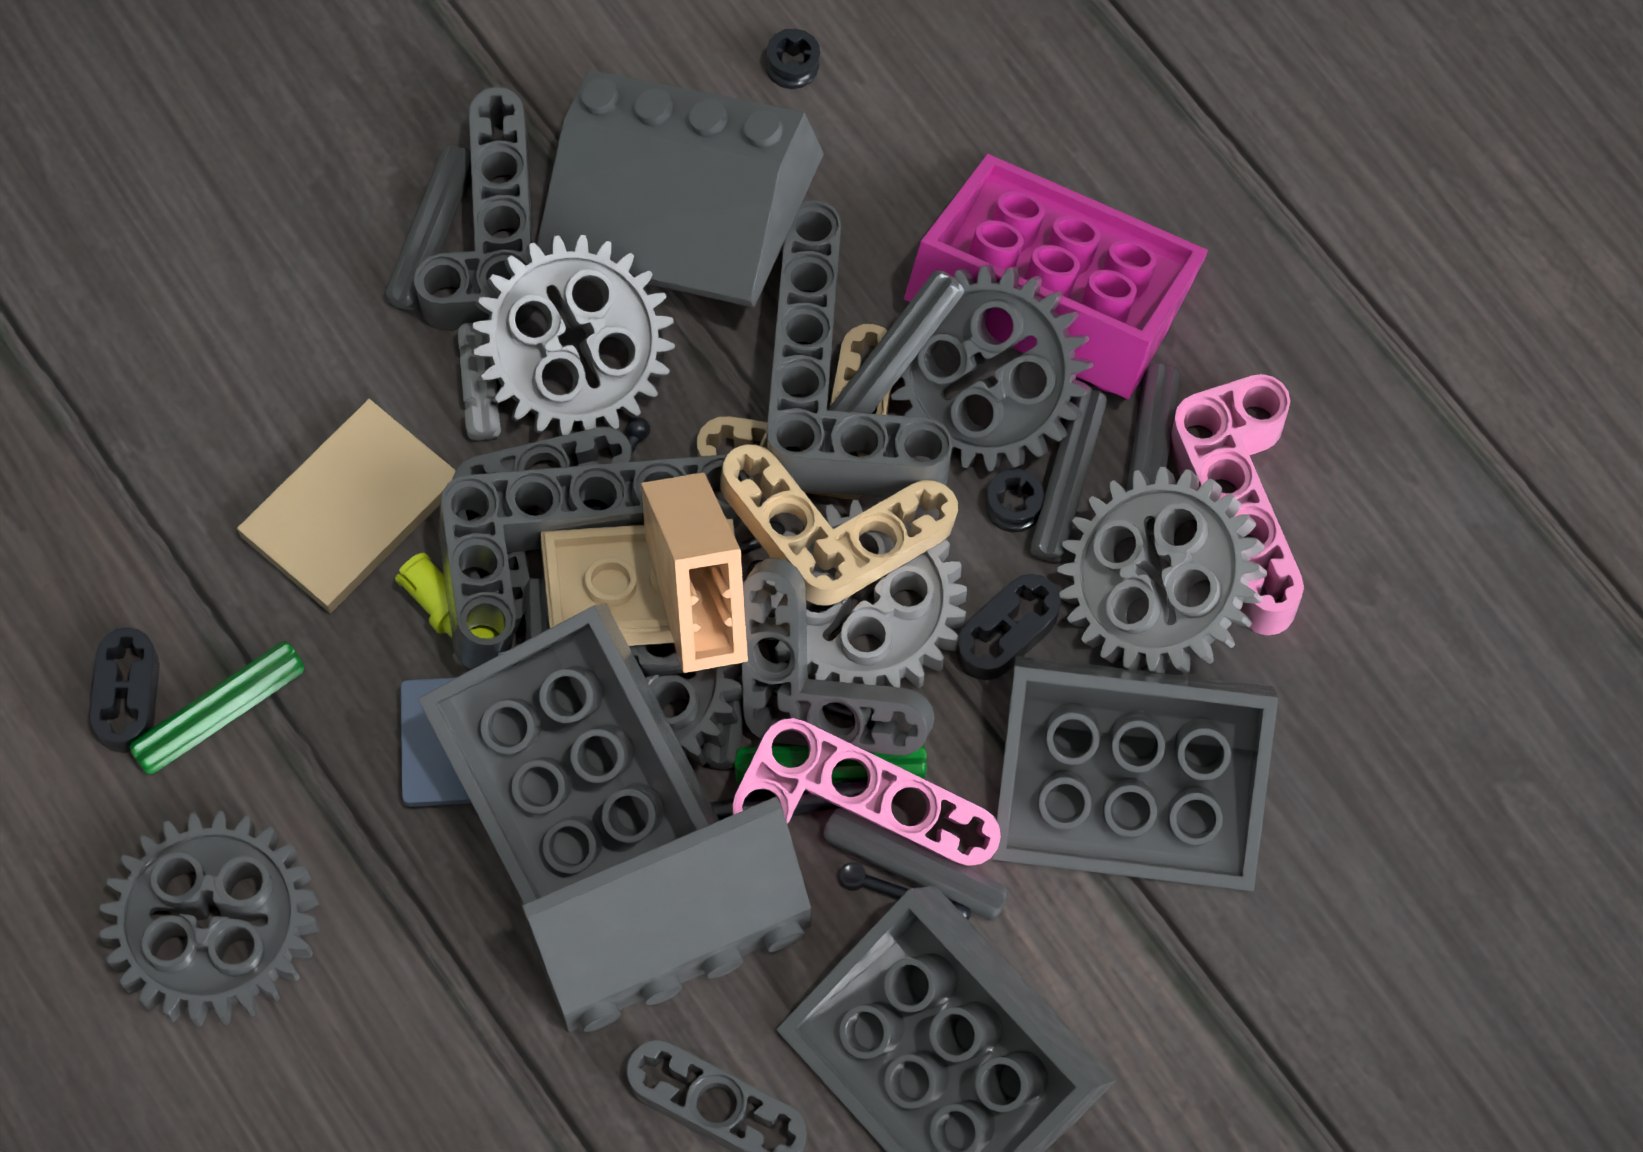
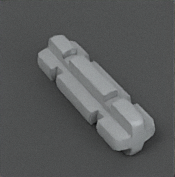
[458,323,501,441]

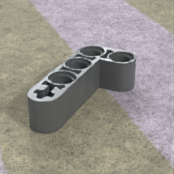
[414,87,535,331]

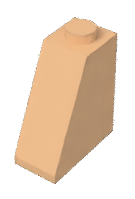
[641,472,748,673]

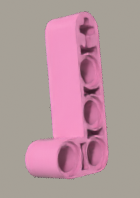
[1170,374,1304,635]
[732,718,1001,866]

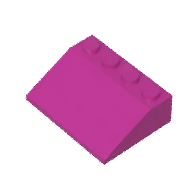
[904,154,1208,400]

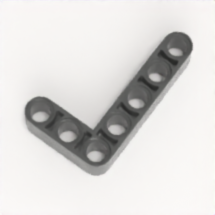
[766,200,952,497]
[438,455,753,669]

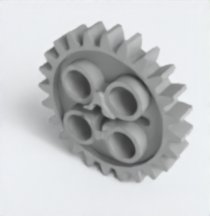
[470,235,675,436]
[1057,467,1267,674]
[762,500,967,688]

